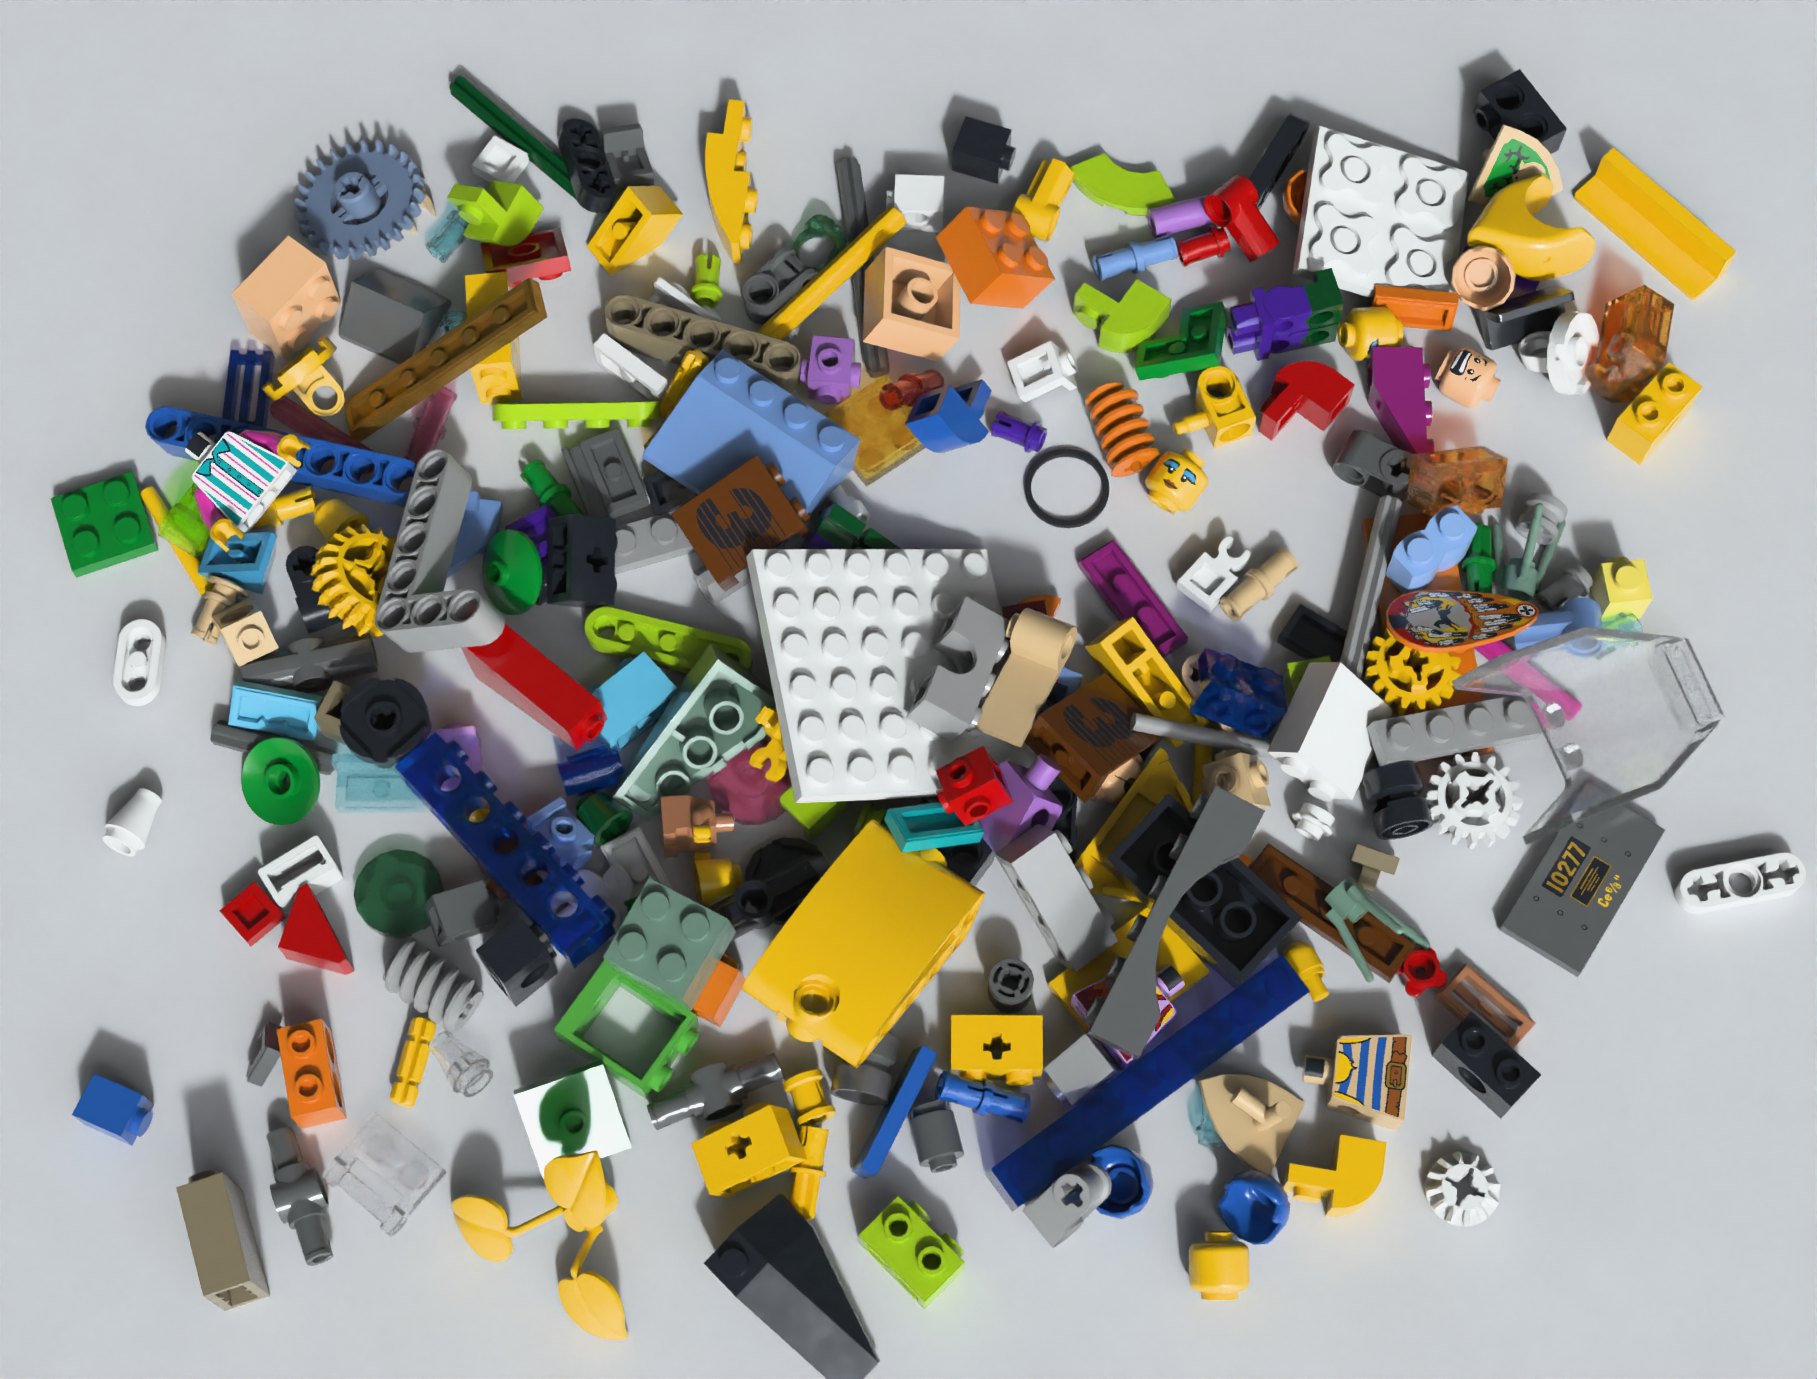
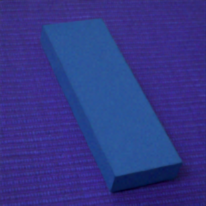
[851,1045,937,1179]

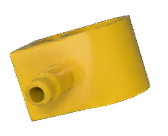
[1173,366,1256,448]

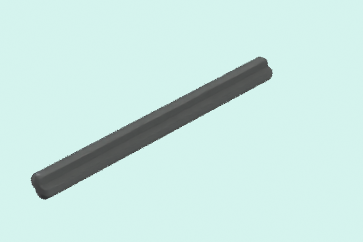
[837,157,890,378]

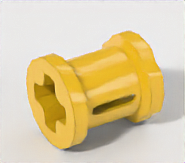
[782,1069,836,1128]

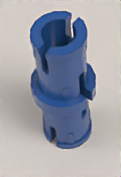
[935,1071,1031,1123]

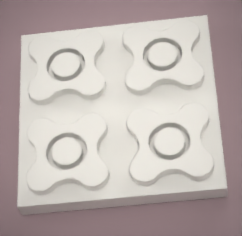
[1292,126,1469,298]

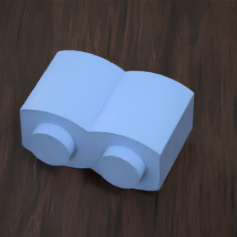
[1385,505,1478,594]

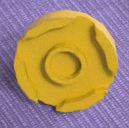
[262,335,344,417]

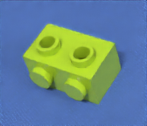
[858,1196,965,1310]

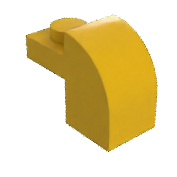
[1283,1135,1387,1217]

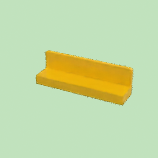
[1574,147,1736,300]

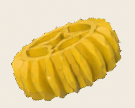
[310,524,396,639]

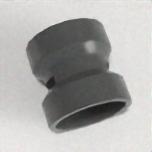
[987,958,1034,1013]

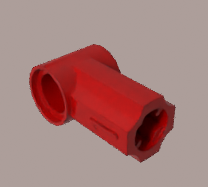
[1204,175,1280,263]

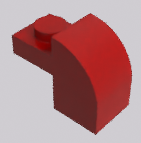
[1259,361,1355,441]

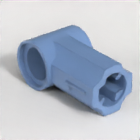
[1514,598,1602,656]

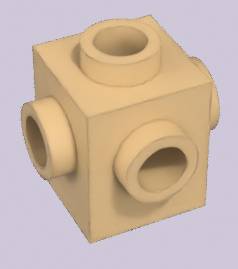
[1202,749,1271,809]

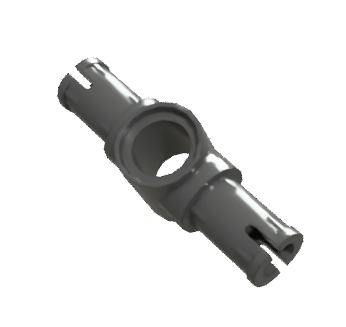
[647,1053,785,1130]
[266,1126,333,1266]

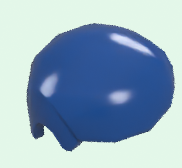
[1091,1144,1154,1219]
[1218,1169,1290,1245]

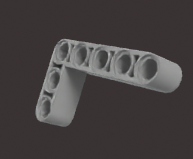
[375,448,505,653]

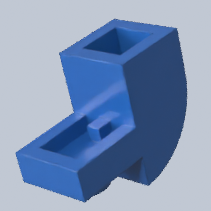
[905,379,992,453]

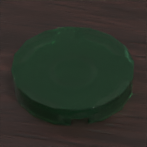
[353,849,444,939]

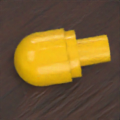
[1282,941,1329,1002]

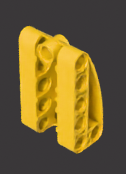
[742,819,985,1068]

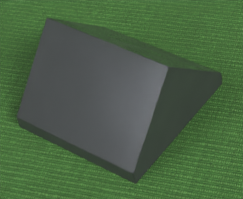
[339,269,452,364]

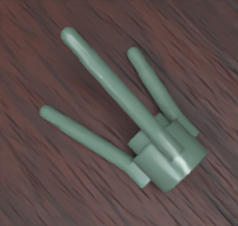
[1492,503,1566,601]
[1325,876,1430,983]

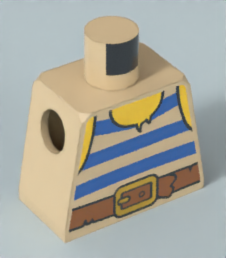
[1302,1034,1412,1130]

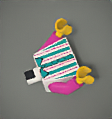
[185,429,311,552]

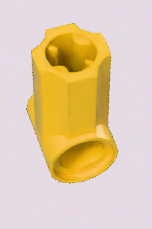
[1012,158,1075,242]

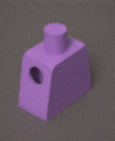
[978,754,1062,853]

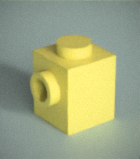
[1591,557,1653,622]

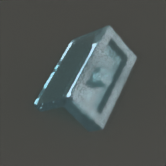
[331,754,428,813]

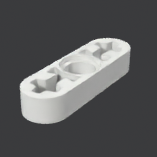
[1675,853,1806,914]

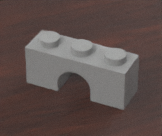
[906,596,1009,743]

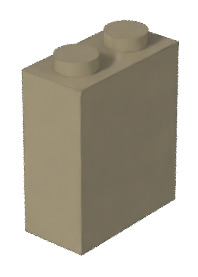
[176,1170,270,1311]

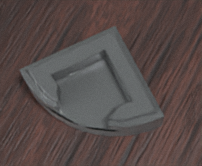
[246,1021,282,1087]

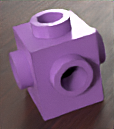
[800,335,861,405]

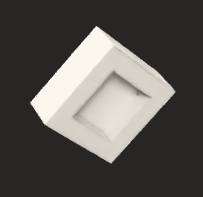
[471,135,530,183]

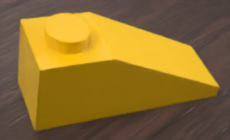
[1085,617,1209,748]

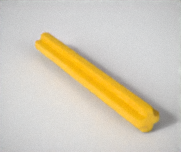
[756,206,906,340]

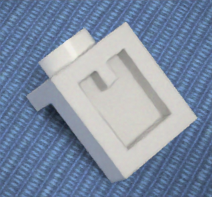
[1007,340,1078,402]

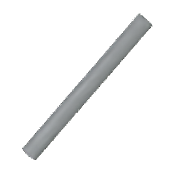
[1130,713,1276,760]

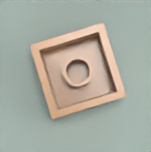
[232,235,341,360]
[863,247,961,362]

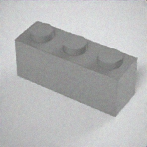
[994,823,1118,972]

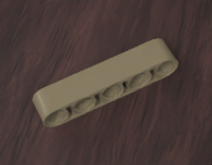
[604,294,801,393]

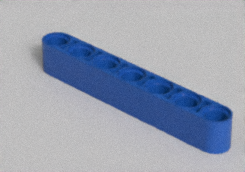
[145,406,417,507]

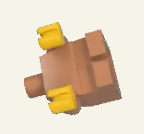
[660,795,734,859]

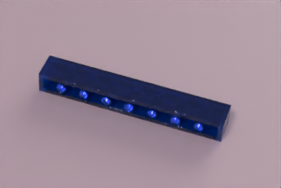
[985,955,1310,1212]

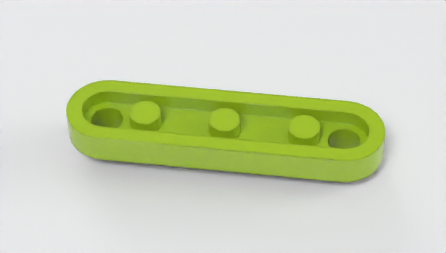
[492,401,660,429]
[584,607,753,674]

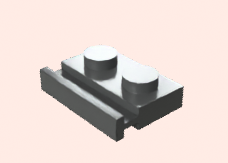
[561,428,649,519]

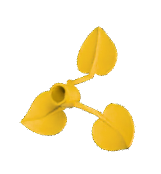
[451,1150,628,1340]

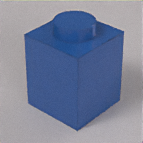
[72,1073,154,1146]

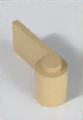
[974,608,1077,748]

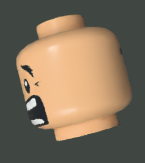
[1435,346,1501,408]

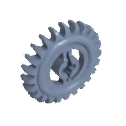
[294,139,425,260]

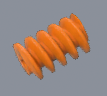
[1085,382,1160,477]

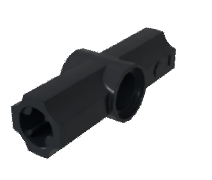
[708,854,820,942]

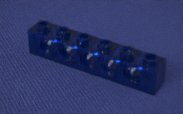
[394,732,616,969]

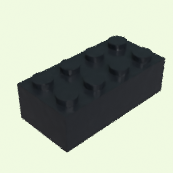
[1102,793,1302,988]

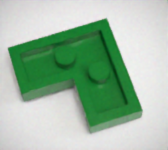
[1135,301,1227,381]

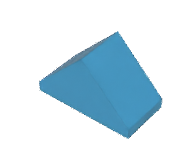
[198,532,277,595]

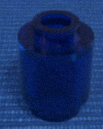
[556,743,625,797]

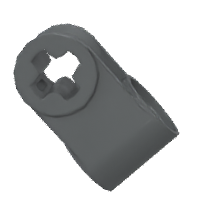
[742,246,819,325]
[1332,430,1418,501]

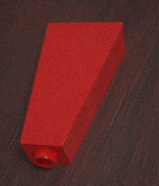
[461,624,607,750]

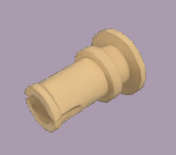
[190,576,248,645]

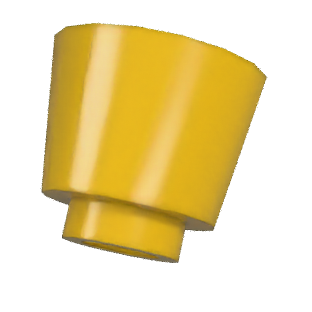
[314,498,369,541]
[692,858,743,907]

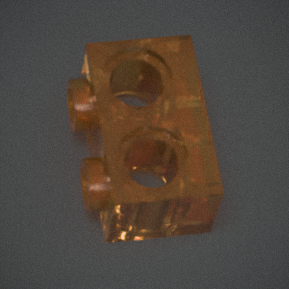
[1407,446,1508,519]

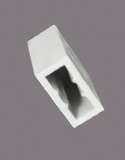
[1267,662,1393,802]

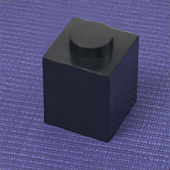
[952,116,1016,184]

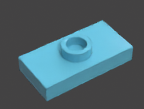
[228,680,323,741]

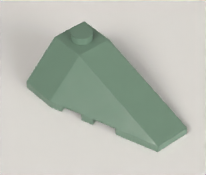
[611,644,776,821]

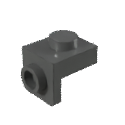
[602,123,654,191]

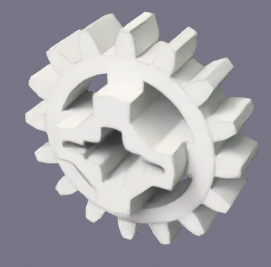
[1424,752,1523,849]

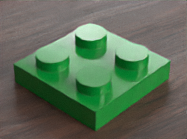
[50,471,158,578]

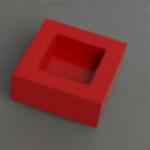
[219,881,286,947]

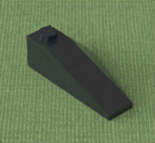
[704,1193,880,1379]

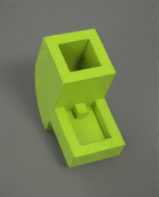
[447,180,544,246]
[1073,279,1172,353]

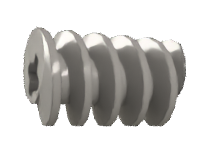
[383,938,484,1033]

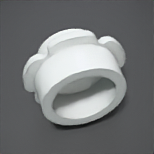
[1292,803,1335,841]

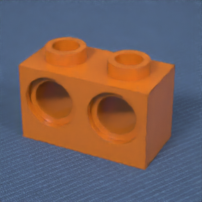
[276,1019,347,1129]

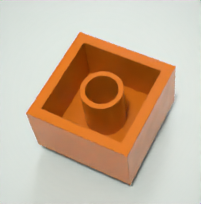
[935,206,1055,309]

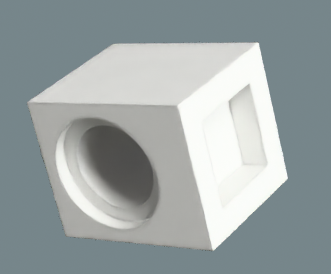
[886,174,944,232]

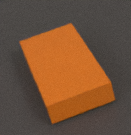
[1370,285,1458,331]

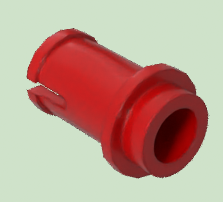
[1176,226,1231,267]

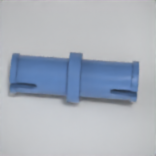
[1092,233,1178,281]

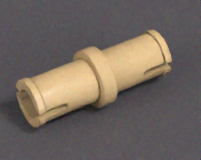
[1220,548,1298,621]

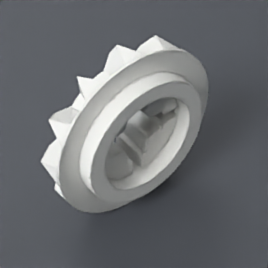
[1425,1151,1501,1227]

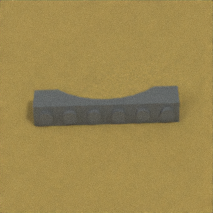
[1084,785,1265,1060]

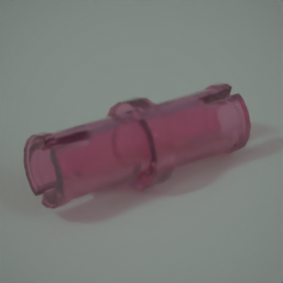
[403,387,457,465]

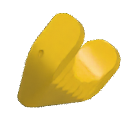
[1467,173,1595,281]

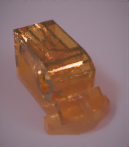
[1585,285,1674,403]

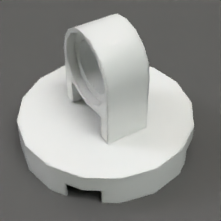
[1518,311,1600,395]

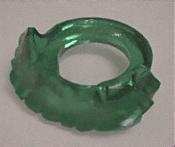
[792,214,847,272]

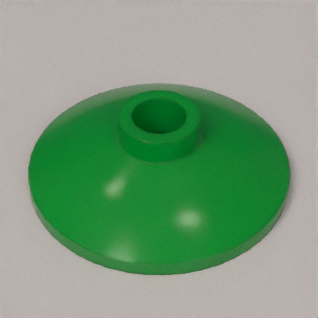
[482,529,542,615]
[241,737,320,825]

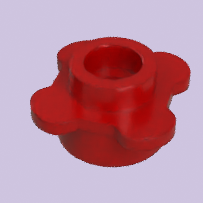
[1398,947,1447,997]

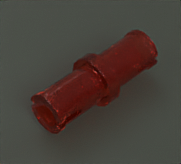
[879,369,944,411]

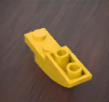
[705,99,758,264]

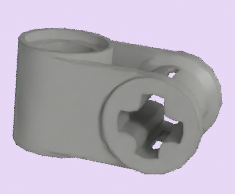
[1023,1163,1112,1248]

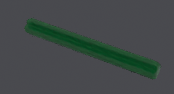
[449,75,595,200]

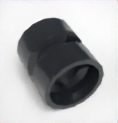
[1362,762,1433,840]

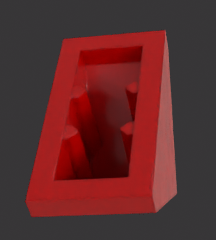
[278,884,354,975]

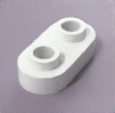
[113,619,166,706]

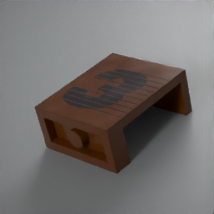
[671,455,811,592]
[1024,672,1163,802]

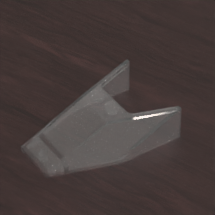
[1451,627,1725,845]

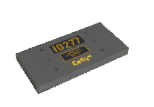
[1499,784,1665,977]

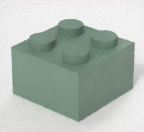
[603,878,736,1011]

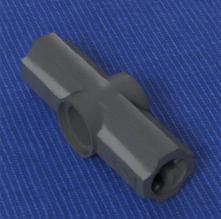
[240,633,378,693]

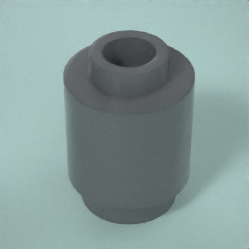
[909,1100,964,1173]

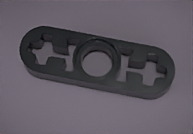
[1248,112,1310,210]
[558,118,617,213]

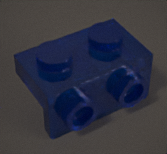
[1189,648,1287,739]

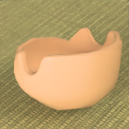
[1451,245,1516,311]

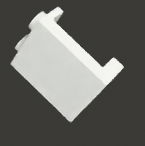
[593,277,722,402]

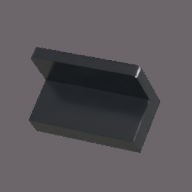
[1478,286,1575,351]

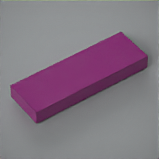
[1078,539,1188,658]

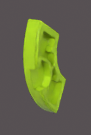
[1069,153,1177,216]

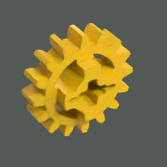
[1364,628,1461,715]

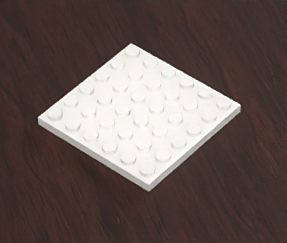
[746,549,1035,803]

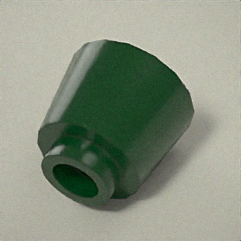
[576,791,633,848]

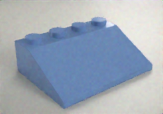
[642,349,860,549]

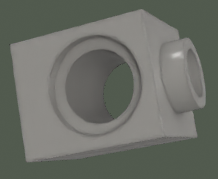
[1043,1034,1123,1105]

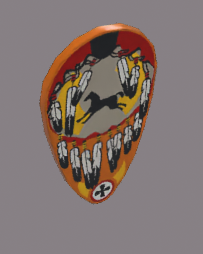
[1385,590,1539,653]

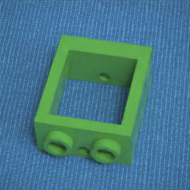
[554,960,700,1100]

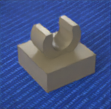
[1350,843,1400,892]

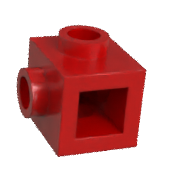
[936,746,1013,826]

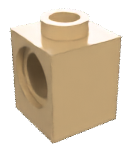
[212,598,279,667]

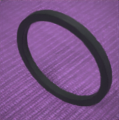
[1025,449,1109,528]

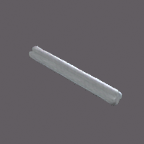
[1340,495,1402,679]

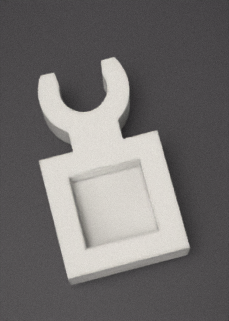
[1176,536,1251,614]

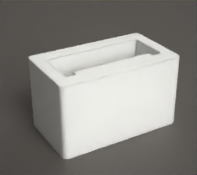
[258,835,343,913]

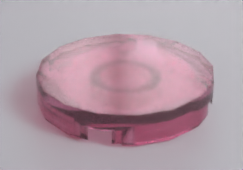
[709,740,792,825]

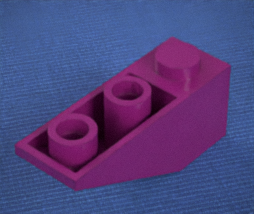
[1366,347,1434,479]

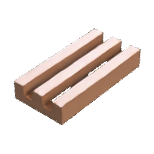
[1435,963,1536,1048]

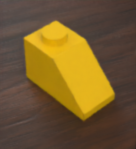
[586,186,683,275]

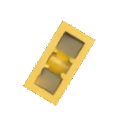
[1607,362,1703,465]
[950,1015,1043,1086]
[691,1102,807,1198]

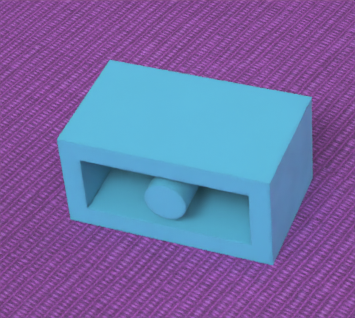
[587,652,678,757]

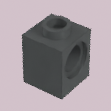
[424,880,499,947]

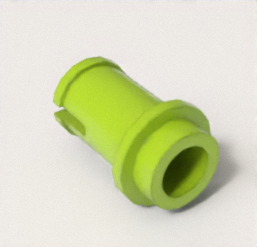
[690,254,723,308]

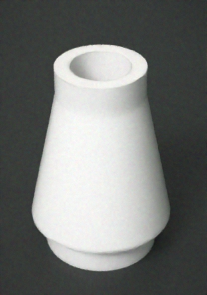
[103,788,162,856]

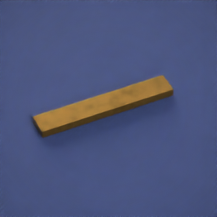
[344,278,547,442]

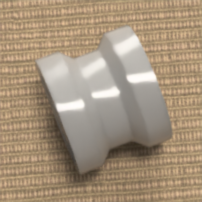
[1515,493,1568,545]

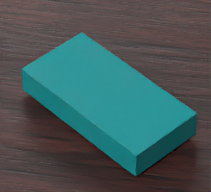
[884,802,984,853]

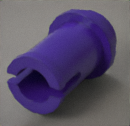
[991,411,1047,453]

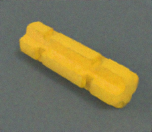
[660,348,709,420]
[390,1017,436,1107]

